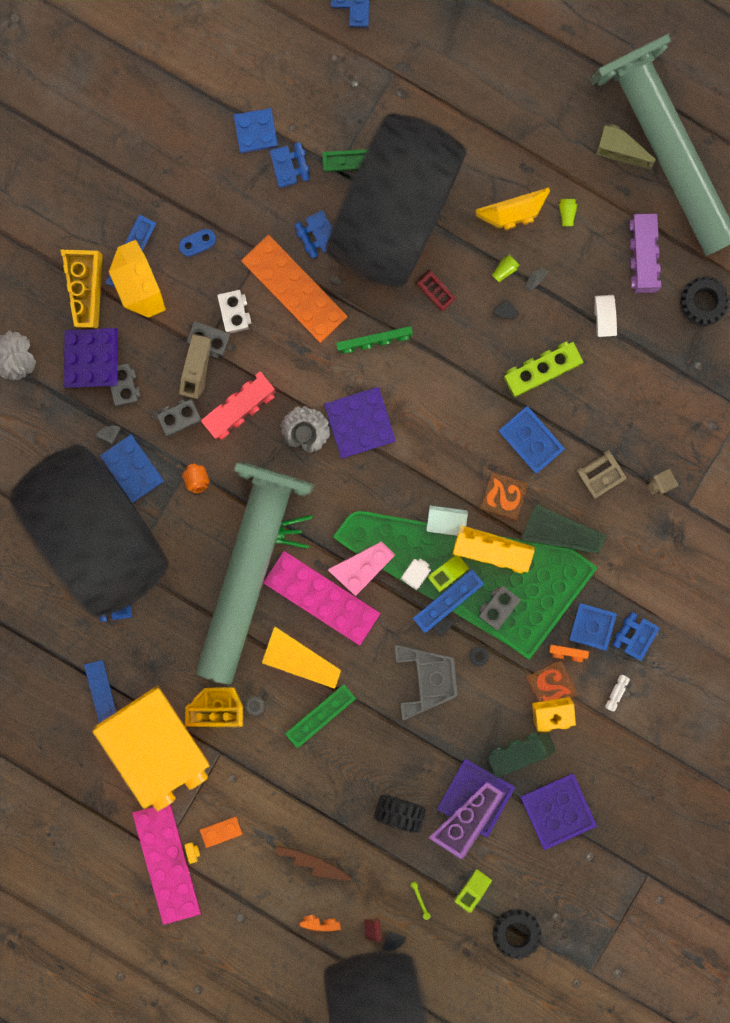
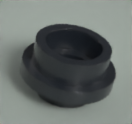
[469,647,489,666]

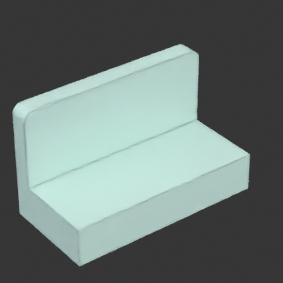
[427,505,468,536]

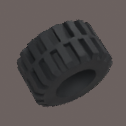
[679,276,730,326]
[373,795,426,833]
[492,909,542,960]

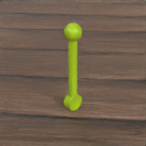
[410,882,431,920]

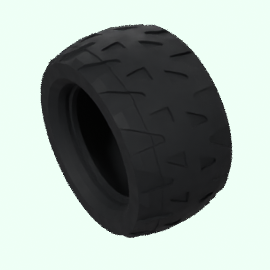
[325,113,467,287]
[9,444,169,617]
[324,951,428,1023]

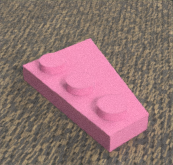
[328,542,395,596]

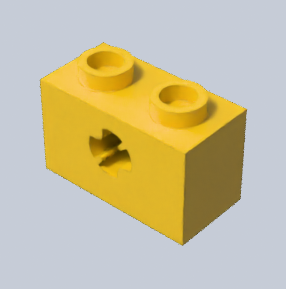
[532,697,576,732]

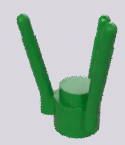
[275,515,313,549]

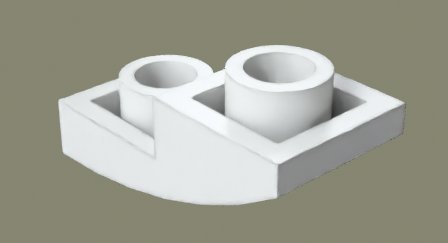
[595,295,617,337]

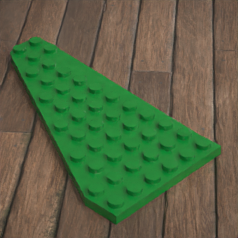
[333,511,598,660]

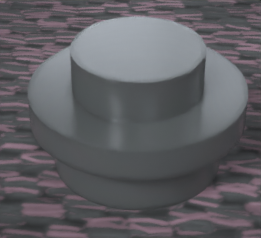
[245,696,264,716]

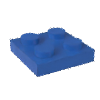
[234,108,278,153]
[569,603,617,651]

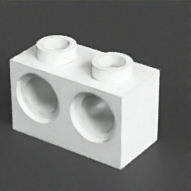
[218,290,252,334]
[401,559,430,590]

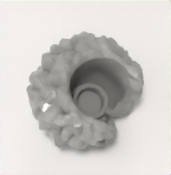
[0,331,36,381]
[280,406,330,453]

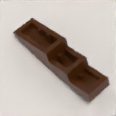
[276,846,351,881]

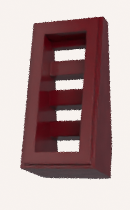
[415,270,456,311]
[364,918,381,941]

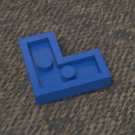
[331,0,369,28]

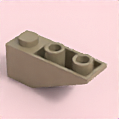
[179,334,212,399]
[647,469,678,497]

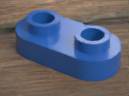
[179,229,216,257]

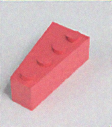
[201,371,276,440]

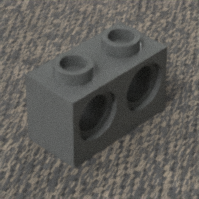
[186,321,231,359]
[110,363,141,408]
[157,398,201,437]
[478,586,521,630]

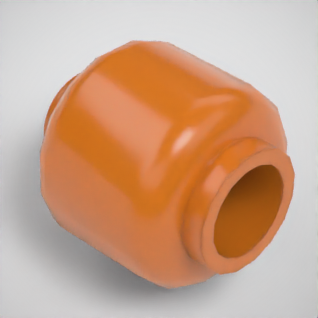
[182,463,210,493]

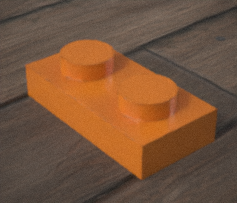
[548,645,589,662]
[200,817,243,848]

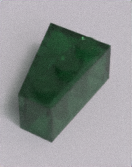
[487,732,556,778]

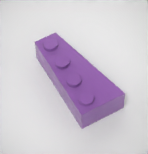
[629,214,661,293]
[429,783,505,859]

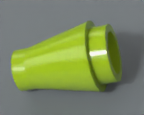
[559,199,578,226]
[491,255,519,283]

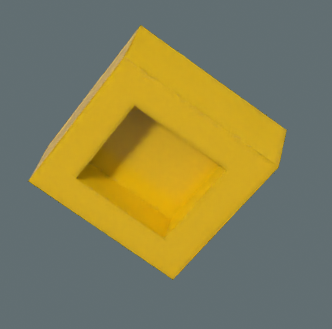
[185,842,200,864]

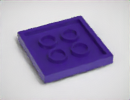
[64,328,118,388]
[324,387,396,459]
[437,759,515,838]
[520,773,597,850]

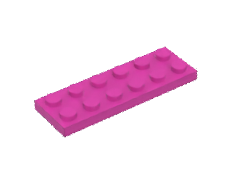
[263,551,381,645]
[132,804,201,925]

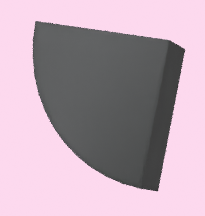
[525,268,548,291]
[95,425,121,445]

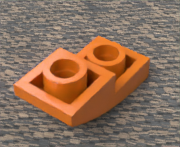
[300,914,341,931]

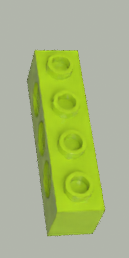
[504,341,583,398]

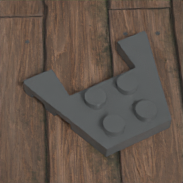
[394,645,458,720]

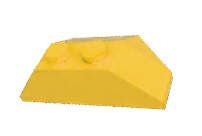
[475,187,550,230]
[109,240,166,318]
[185,688,242,727]

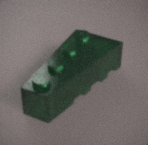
[520,503,607,553]

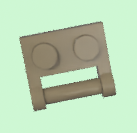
[576,450,627,499]

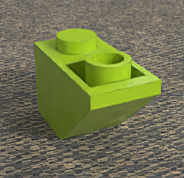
[427,555,469,592]
[454,869,492,913]

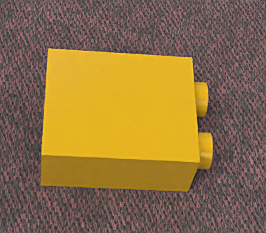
[93,685,209,811]

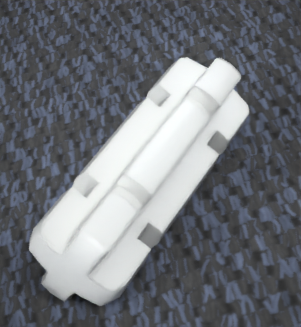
[605,675,630,711]

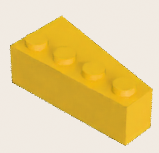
[61,250,103,330]
[453,525,535,573]
[262,627,341,689]

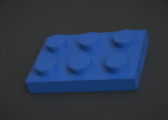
[498,406,565,474]
[100,434,164,503]

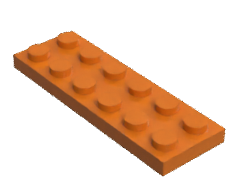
[241,234,348,343]

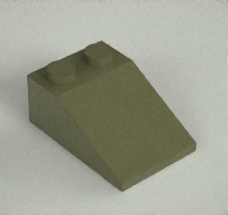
[596,124,655,170]

